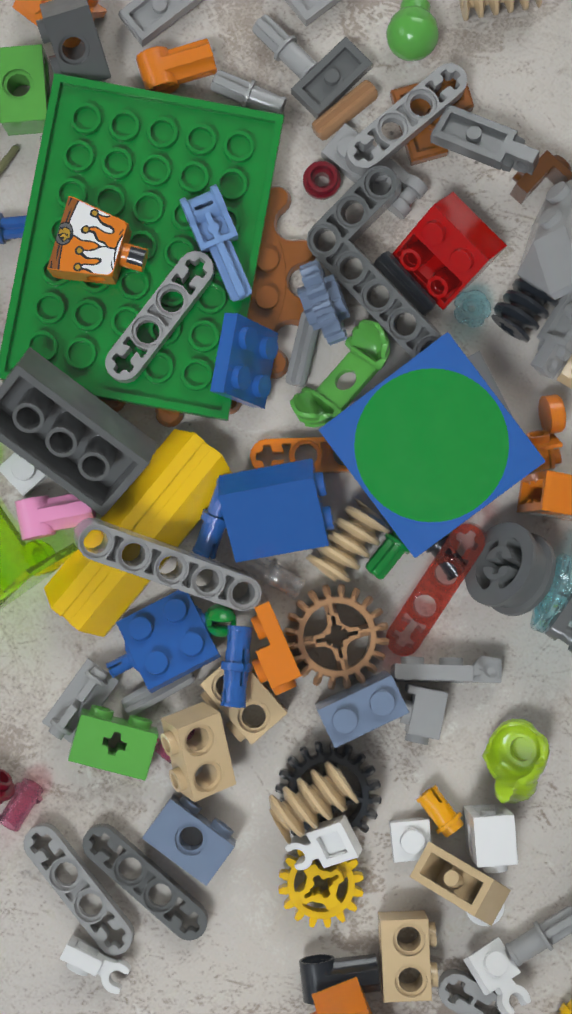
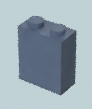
[315,670,410,748]

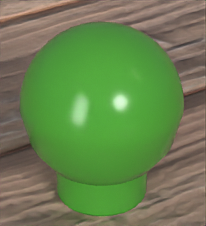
[386,0,439,62]

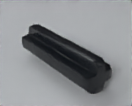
[374,251,436,316]

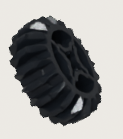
[275,740,382,836]

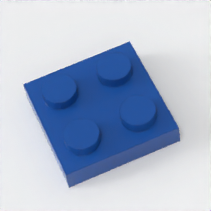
[210,313,279,409]

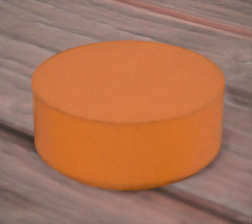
[538,394,566,434]

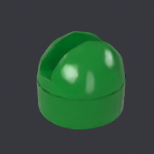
[205,604,237,637]

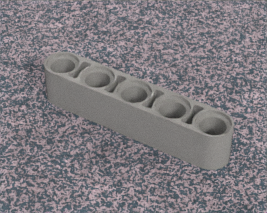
[73,518,262,612]

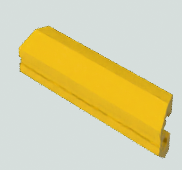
[44,429,232,637]

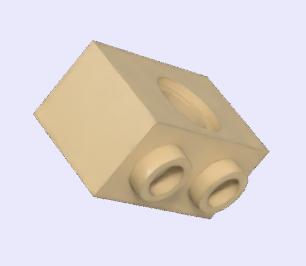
[409,842,511,926]

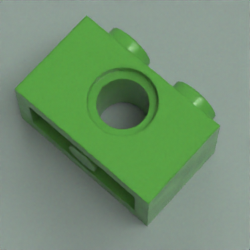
[0,44,51,136]

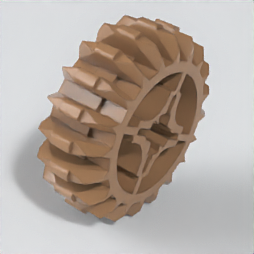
[284,584,389,690]

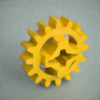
[278,849,364,928]

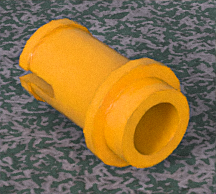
[416,784,464,838]

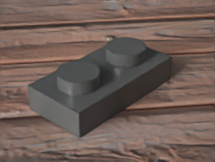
[291,37,372,119]

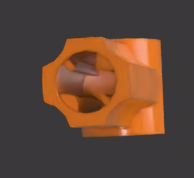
[136,38,217,94]

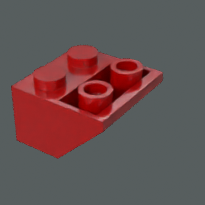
[392,192,507,310]

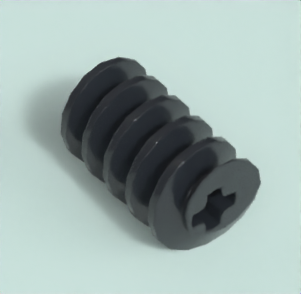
[491,278,559,343]

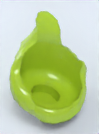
[482,718,550,804]

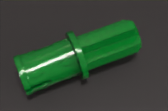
[365,530,410,580]

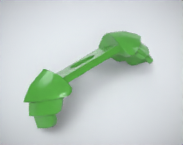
[290,319,390,428]

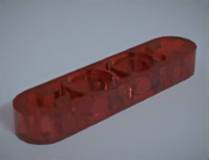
[386,522,487,656]

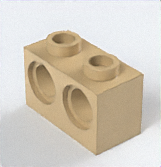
[200,666,288,745]
[160,702,236,802]
[378,910,438,1003]

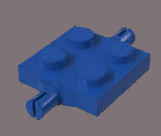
[106,590,221,693]

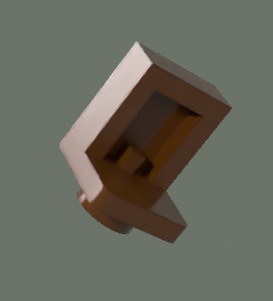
[510,150,572,204]

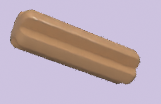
[312,80,378,141]

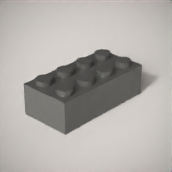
[0,347,157,516]

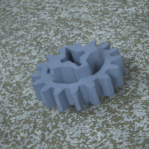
[297,259,350,346]

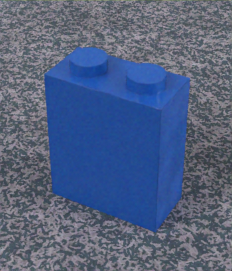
[218,458,335,563]

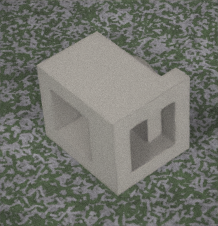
[400,683,448,745]

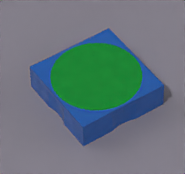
[318,332,546,558]

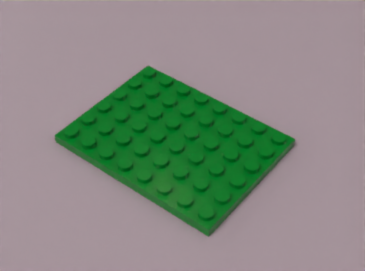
[0,73,284,421]

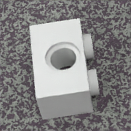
[463,803,518,873]

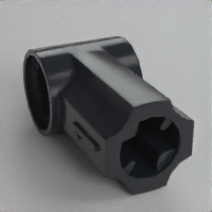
[299,954,380,1005]

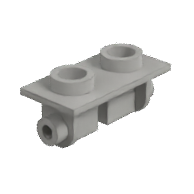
[42,658,119,743]

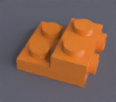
[250,601,301,696]

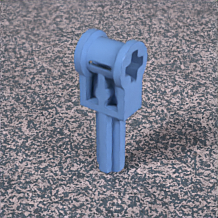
[179,184,252,302]

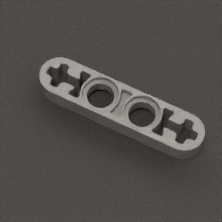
[345,63,467,175]
[105,251,214,383]
[23,823,134,956]

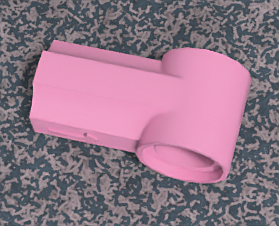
[15,494,96,541]

